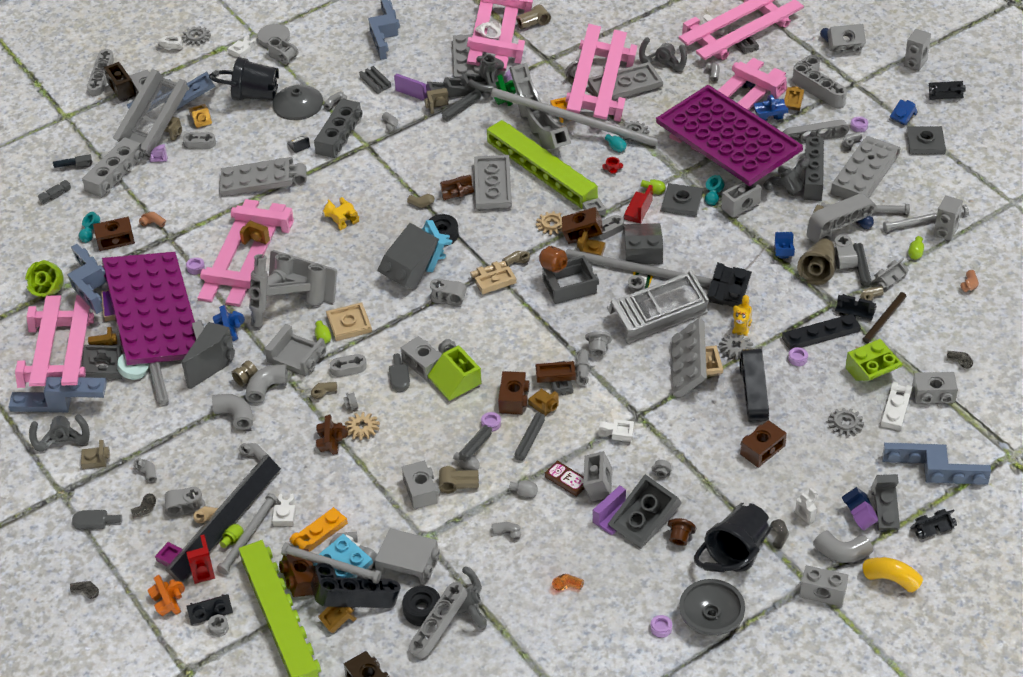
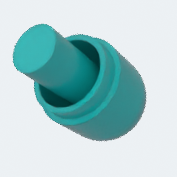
[605,134,627,153]

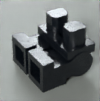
[707,262,752,307]

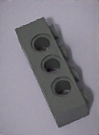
[314,98,363,158]
[804,137,824,201]

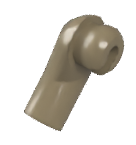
[860,286,884,301]
[311,382,337,399]

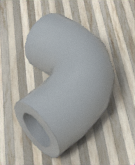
[246,364,288,403]
[212,394,253,430]
[813,530,873,563]

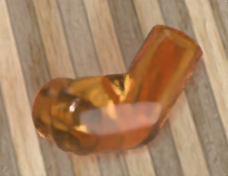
[552,574,584,591]

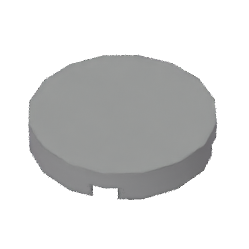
[258,24,290,48]

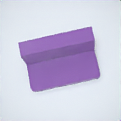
[394,73,427,101]
[593,485,626,535]

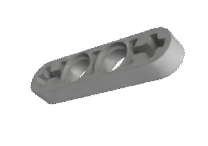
[87,49,114,96]
[783,120,849,144]
[409,582,468,659]

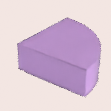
[150,144,168,162]

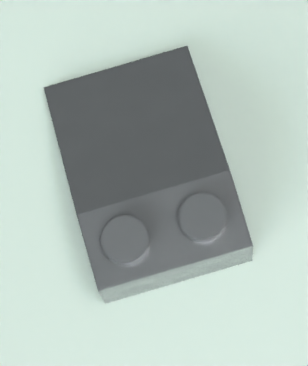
[377,223,439,289]
[624,223,663,264]
[182,322,235,389]
[608,474,682,548]

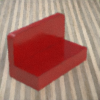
[624,185,653,224]
[186,535,215,584]

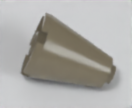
[797,239,835,285]

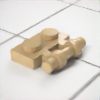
[470,261,517,295]

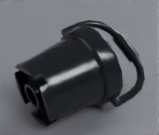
[209,57,279,101]
[694,503,772,573]

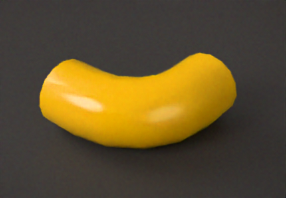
[862,557,923,592]

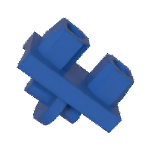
[753,95,789,121]
[213,305,245,342]

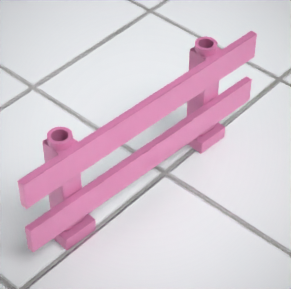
[467,0,533,71]
[679,0,804,60]
[565,24,638,122]
[669,58,787,153]
[197,199,294,307]
[15,295,94,388]

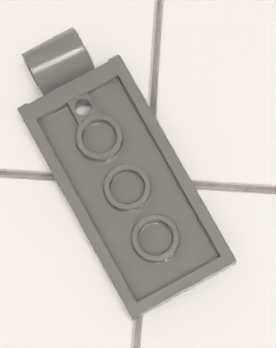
[220,157,307,197]

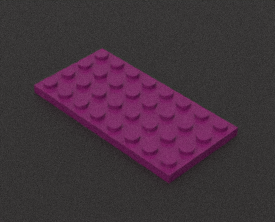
[656,85,803,186]
[102,252,196,365]

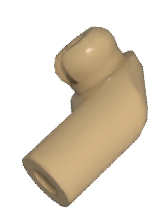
[193,506,218,523]

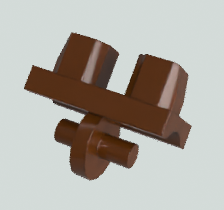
[440,174,474,201]
[316,414,348,455]

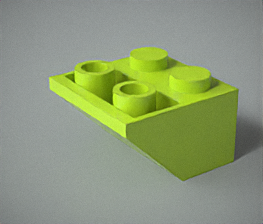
[845,339,903,381]
[428,345,482,401]

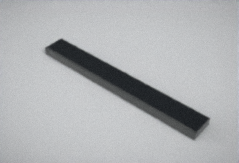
[165,454,281,583]

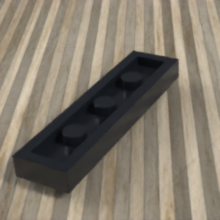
[782,313,861,351]

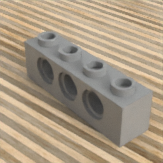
[82,137,144,198]

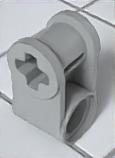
[267,36,299,64]
[834,234,858,270]
[430,278,467,306]
[165,487,205,517]

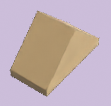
[705,345,723,377]

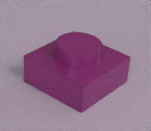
[155,542,182,566]

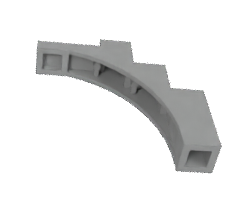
[509,63,571,149]

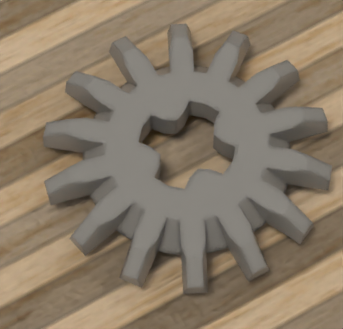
[182,26,211,45]
[620,121,649,142]
[719,333,754,360]
[828,408,864,436]

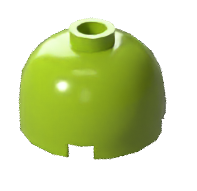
[25,260,64,297]

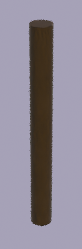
[863,292,907,344]

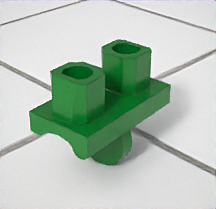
[494,74,516,106]

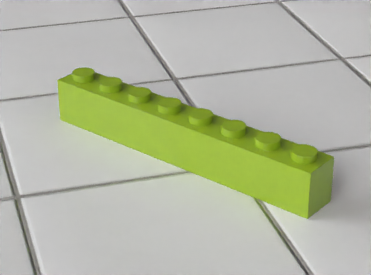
[487,120,598,209]
[238,540,321,677]

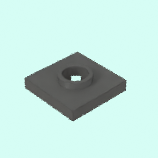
[906,126,946,154]
[661,183,704,217]
[82,345,122,379]

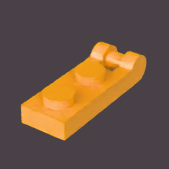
[289,507,348,552]

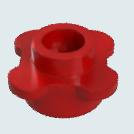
[602,157,623,174]

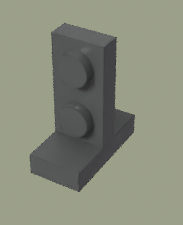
[871,474,900,531]

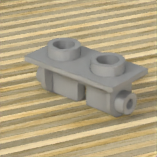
[871,258,909,290]

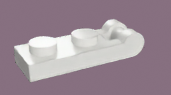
[881,381,913,431]

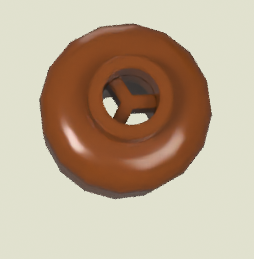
[539,246,568,273]

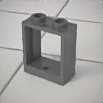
[542,255,599,304]

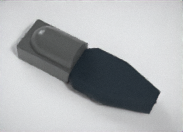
[53,154,92,168]

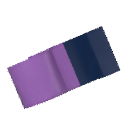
[842,487,878,530]

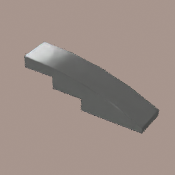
[426,73,496,97]

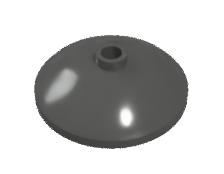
[273,84,323,120]
[679,579,745,635]

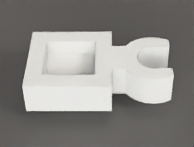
[228,35,257,58]
[272,494,296,526]

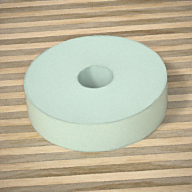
[117,354,149,380]

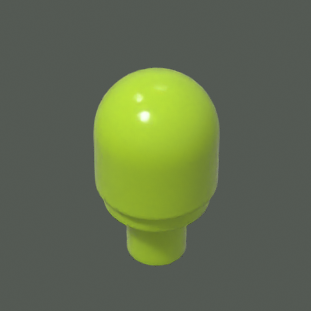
[641,179,666,195]
[908,236,924,260]
[314,321,331,344]
[219,524,244,548]

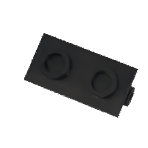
[928,81,966,100]
[835,294,877,320]
[910,509,957,539]
[186,594,233,625]

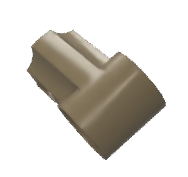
[516,4,551,29]
[439,466,479,494]

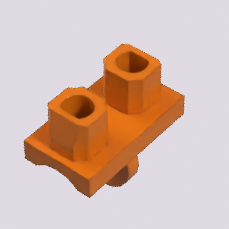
[148,575,185,616]

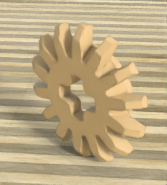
[536,211,563,235]
[345,412,380,440]

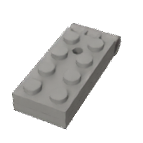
[831,136,901,199]

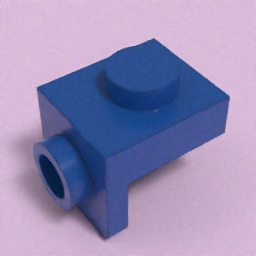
[890,99,918,126]
[774,232,795,259]

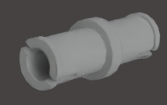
[575,349,590,385]

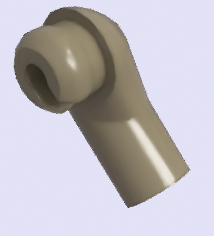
[407,194,435,208]
[502,251,530,266]

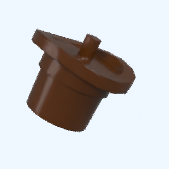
[667,518,696,546]

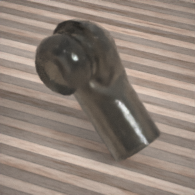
[946,351,973,369]
[130,493,156,519]
[770,519,789,549]
[70,581,99,599]

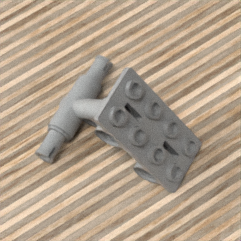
[248,250,337,327]

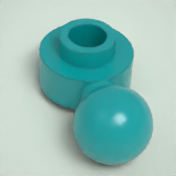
[705,175,725,206]
[78,212,100,243]

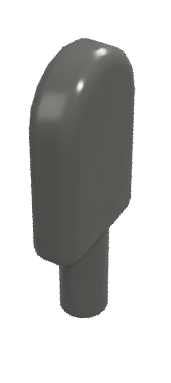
[389,353,410,391]
[72,510,122,529]

